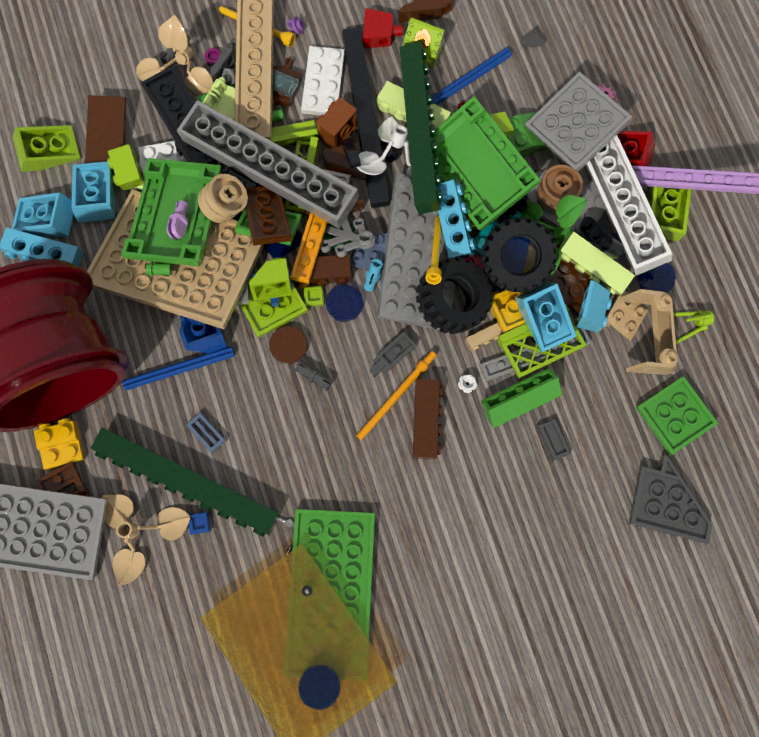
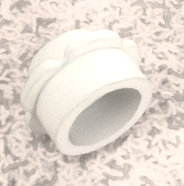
[458,375,477,393]

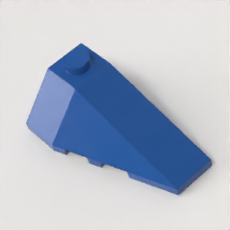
[180,316,227,354]

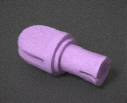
[166,200,188,240]

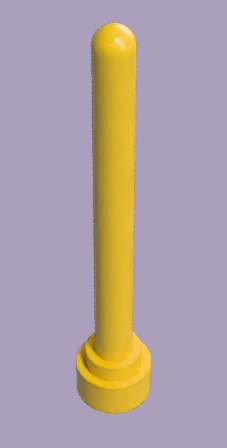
[218,6,296,47]
[425,216,442,284]

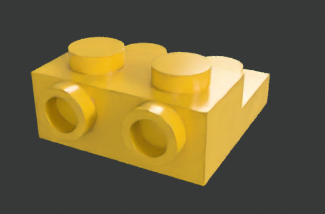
[489,290,526,333]
[34,418,85,470]

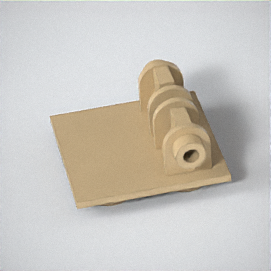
[606,290,648,341]

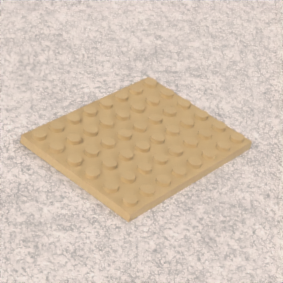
[87,190,264,330]

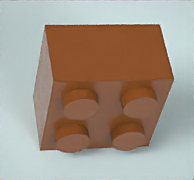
[316,97,357,148]

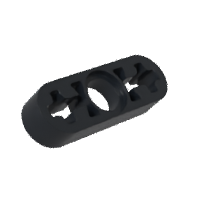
[341,137,361,168]

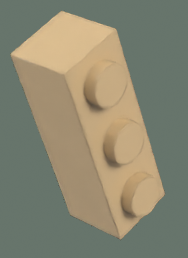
[465,323,503,351]

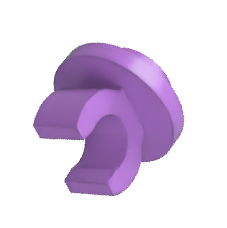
[286,16,305,35]

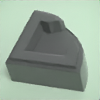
[521,29,546,47]

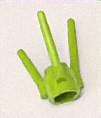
[673,310,714,344]

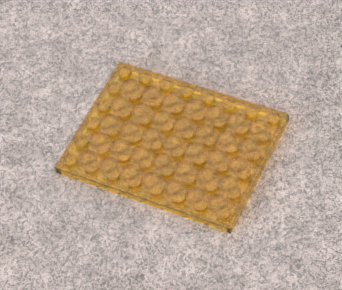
[200,544,398,737]

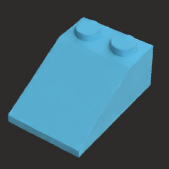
[71,161,116,223]
[12,192,74,238]
[515,282,577,352]

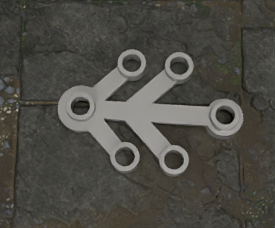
[320,216,376,257]

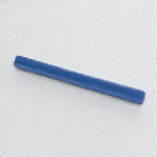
[432,47,512,105]
[122,347,235,390]

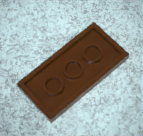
[85,95,127,171]
[245,186,292,246]

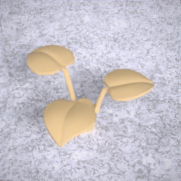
[136,15,214,96]
[102,494,191,585]

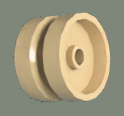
[198,174,248,223]

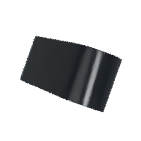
[580,217,624,259]

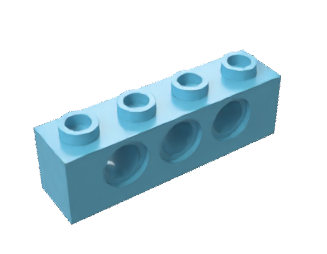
[438,179,476,259]
[0,227,84,266]

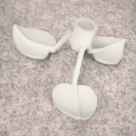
[356,116,412,176]

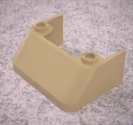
[621,289,677,375]

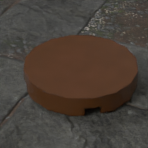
[269,326,307,364]

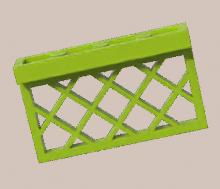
[497,304,587,379]

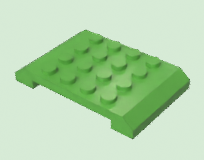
[434,96,542,231]
[121,158,222,267]

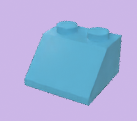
[576,280,612,333]

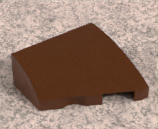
[323,142,366,180]

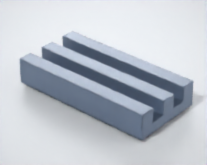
[186,412,227,454]

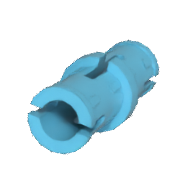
[363,259,383,292]

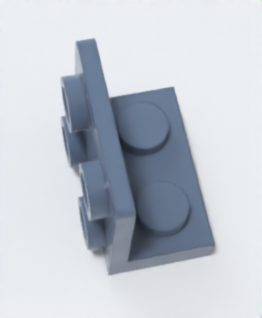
[350,233,387,274]

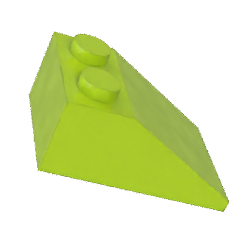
[12,125,80,172]

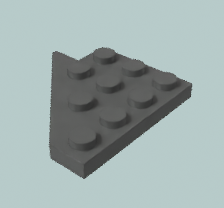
[629,455,712,544]

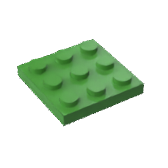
[636,376,719,456]

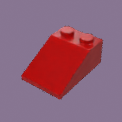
[617,131,656,166]

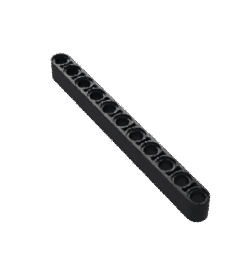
[342,27,390,209]

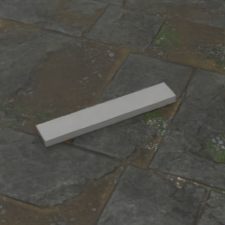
[479,328,591,382]

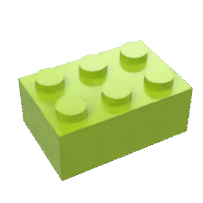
[647,186,692,242]

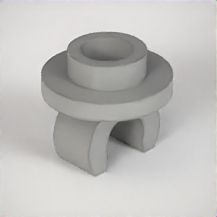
[222,68,236,86]

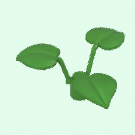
[522,195,588,280]

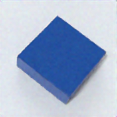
[189,512,211,535]

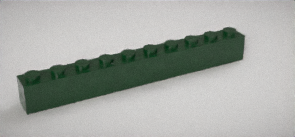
[400,41,444,214]
[90,428,280,537]

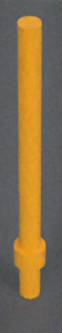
[356,351,437,441]

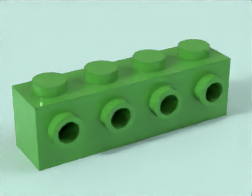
[481,368,562,428]

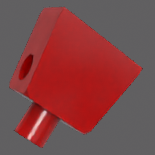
[363,8,403,48]

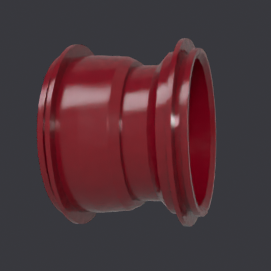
[0,259,129,432]

